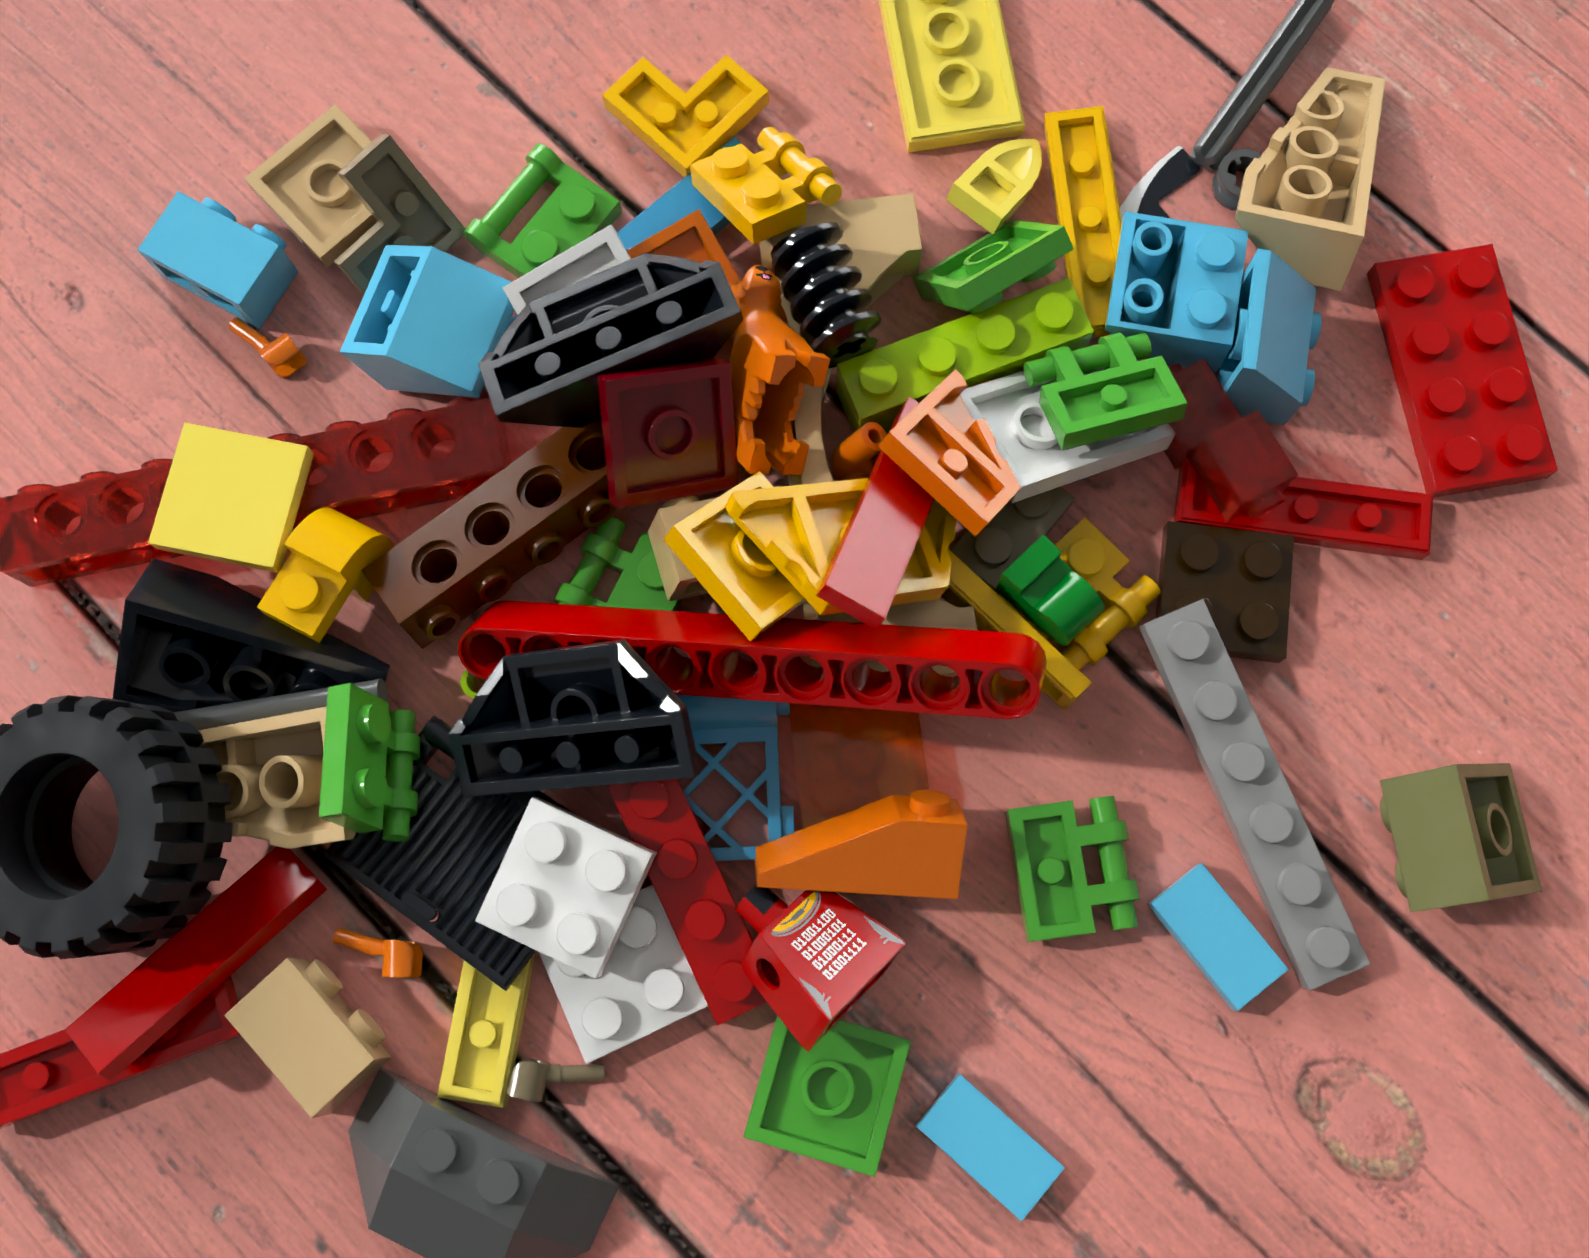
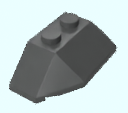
[349,1067,620,1258]

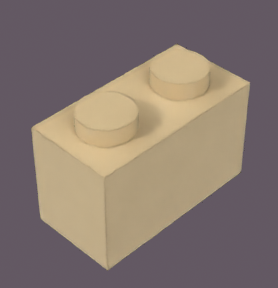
[224,958,392,1118]

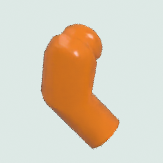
[831,422,887,481]

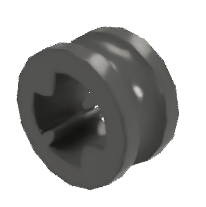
[1211,148,1262,211]

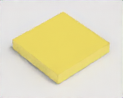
[148,422,314,573]

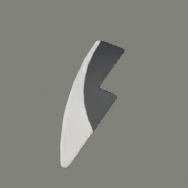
[1119,146,1200,222]

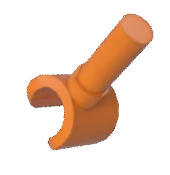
[229,318,308,378]
[333,928,423,978]

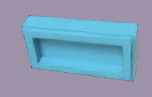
[1147,863,1289,1011]
[916,1073,1065,1222]

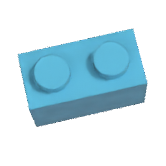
[137,191,298,330]

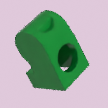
[995,534,1105,646]

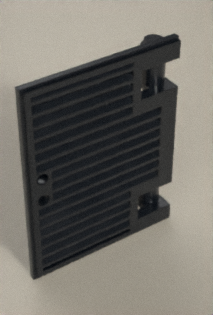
[323,715,576,992]

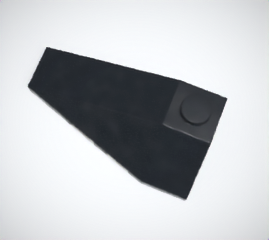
[112,558,390,712]

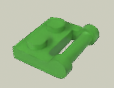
[463,143,622,278]

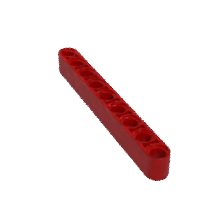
[458,600,1047,719]

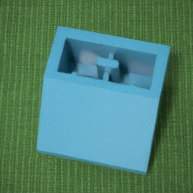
[1105,211,1249,374]
[340,245,514,398]

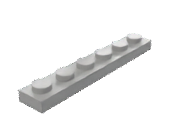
[1139,599,1370,991]

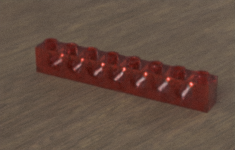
[0,396,512,587]

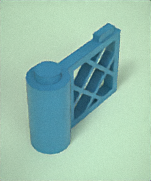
[676,694,795,861]

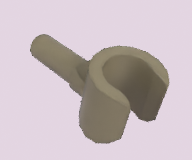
[507,1058,604,1102]

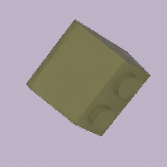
[1380,763,1542,912]

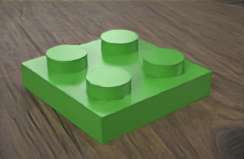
[912,220,1074,313]
[743,1015,911,1177]

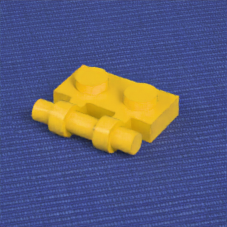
[690,126,842,245]
[1000,517,1161,671]

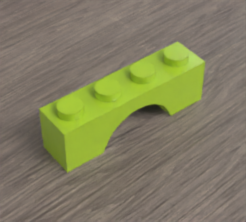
[836,278,1094,434]

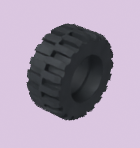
[0,695,233,960]

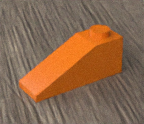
[755,789,968,899]

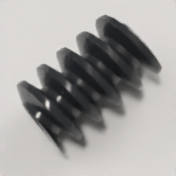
[770,222,881,369]

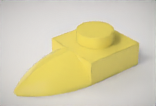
[945,139,1042,235]

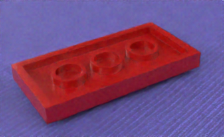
[1367,244,1558,498]

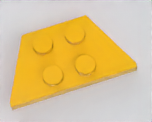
[725,478,957,615]

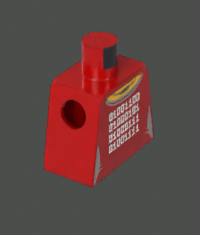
[735,884,906,1052]

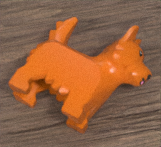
[729,265,830,475]

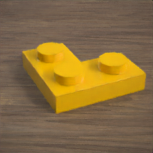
[602,54,769,177]

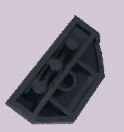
[478,253,743,428]
[448,639,701,797]

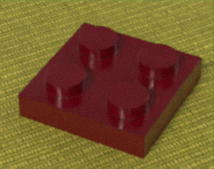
[597,357,739,509]

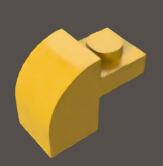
[257,507,395,643]

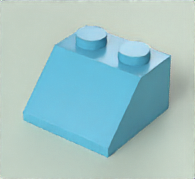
[1212,248,1322,425]

